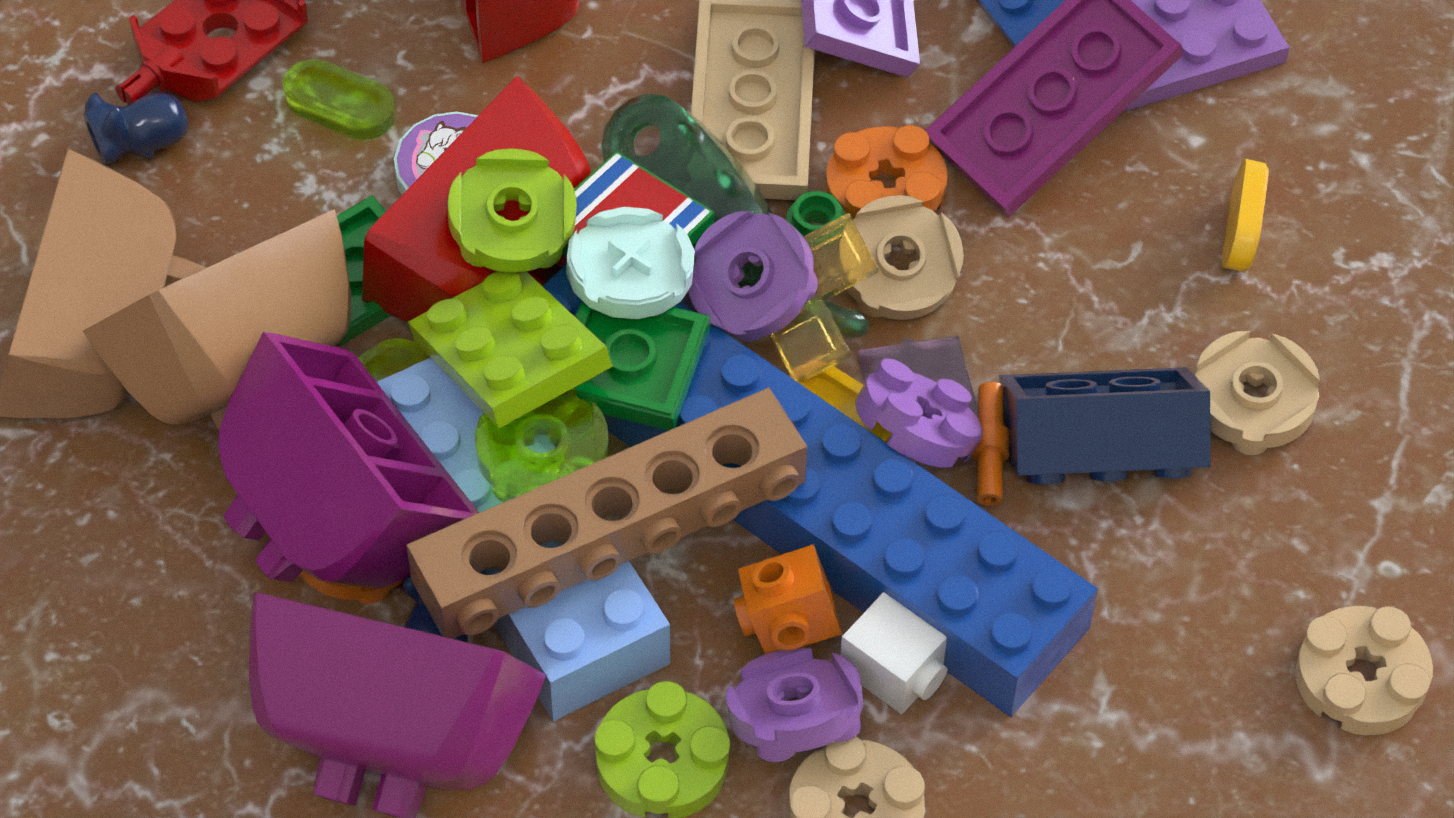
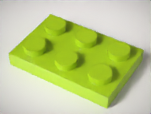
[408,271,613,428]

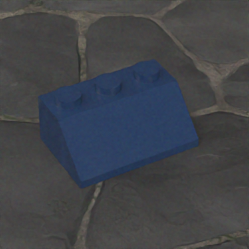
[999,367,1211,484]

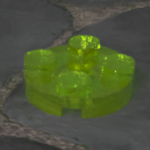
[475,388,609,502]

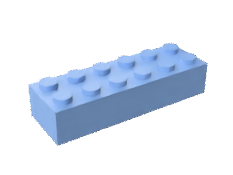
[377,358,670,722]

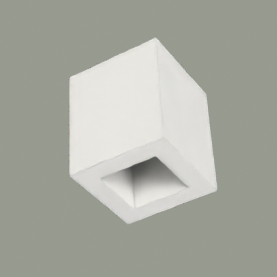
[840,592,947,714]

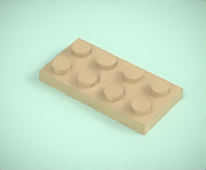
[686,0,815,200]

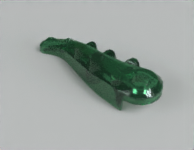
[601,94,870,338]

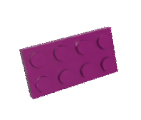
[925,0,1183,218]

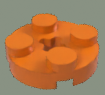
[826,125,947,221]

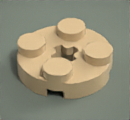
[837,195,964,320]
[1195,331,1320,455]
[1295,606,1433,735]
[789,736,925,818]

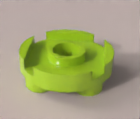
[448,148,577,273]
[594,681,731,818]

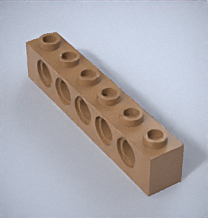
[407,387,807,639]

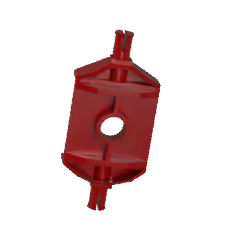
[115,0,308,105]

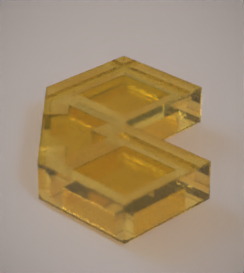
[770,213,879,383]

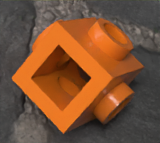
[733,544,843,654]

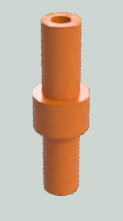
[972,382,1010,506]

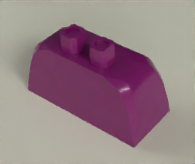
[218,331,479,589]
[249,592,547,818]

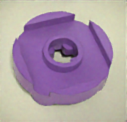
[688,210,818,342]
[855,359,982,468]
[726,648,864,762]

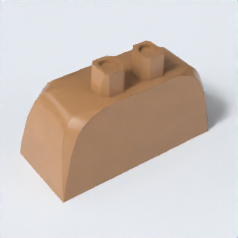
[0,149,205,418]
[82,209,351,429]

